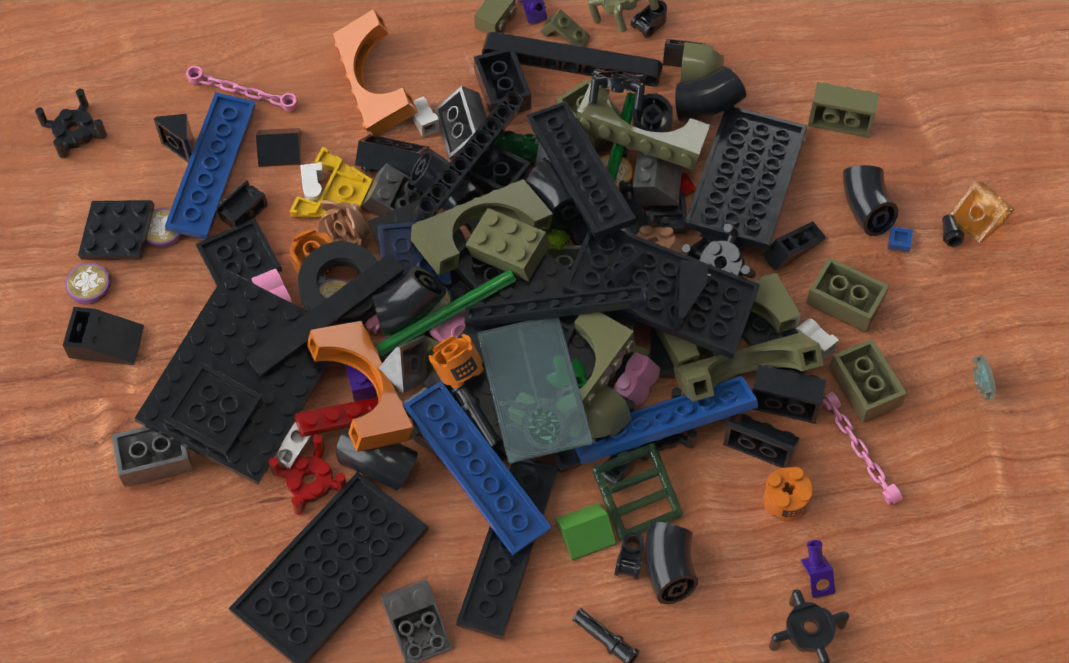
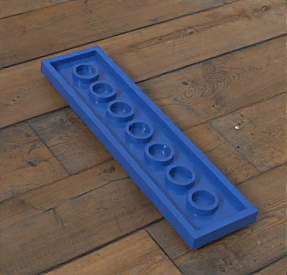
[165,92,256,239]
[571,376,758,464]
[403,381,552,556]

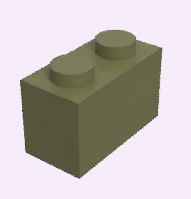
[474,0,517,34]

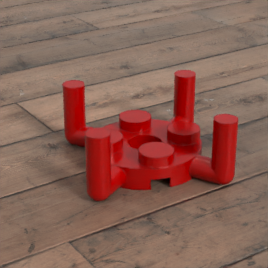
[269,435,346,515]

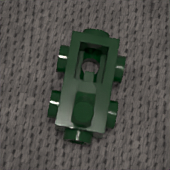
[493,131,539,165]

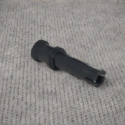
[451,381,501,448]
[572,608,640,663]

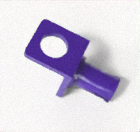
[517,0,547,24]
[801,540,835,598]

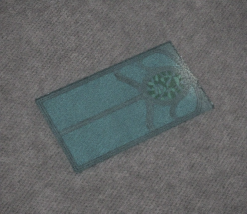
[477,317,593,464]

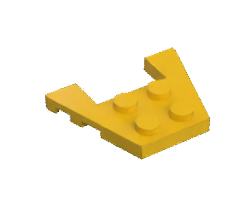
[289,147,373,218]

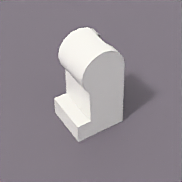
[412,97,440,138]
[300,163,324,202]
[796,318,839,361]
[275,422,313,469]

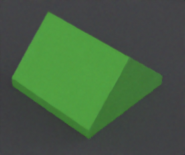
[555,503,616,561]

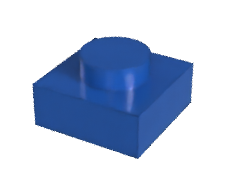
[888,226,913,252]

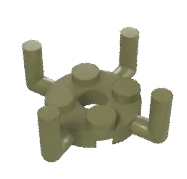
[588,0,659,32]

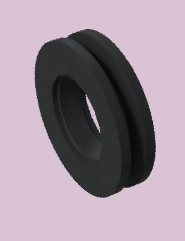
[298,241,383,325]

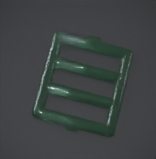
[592,443,683,541]

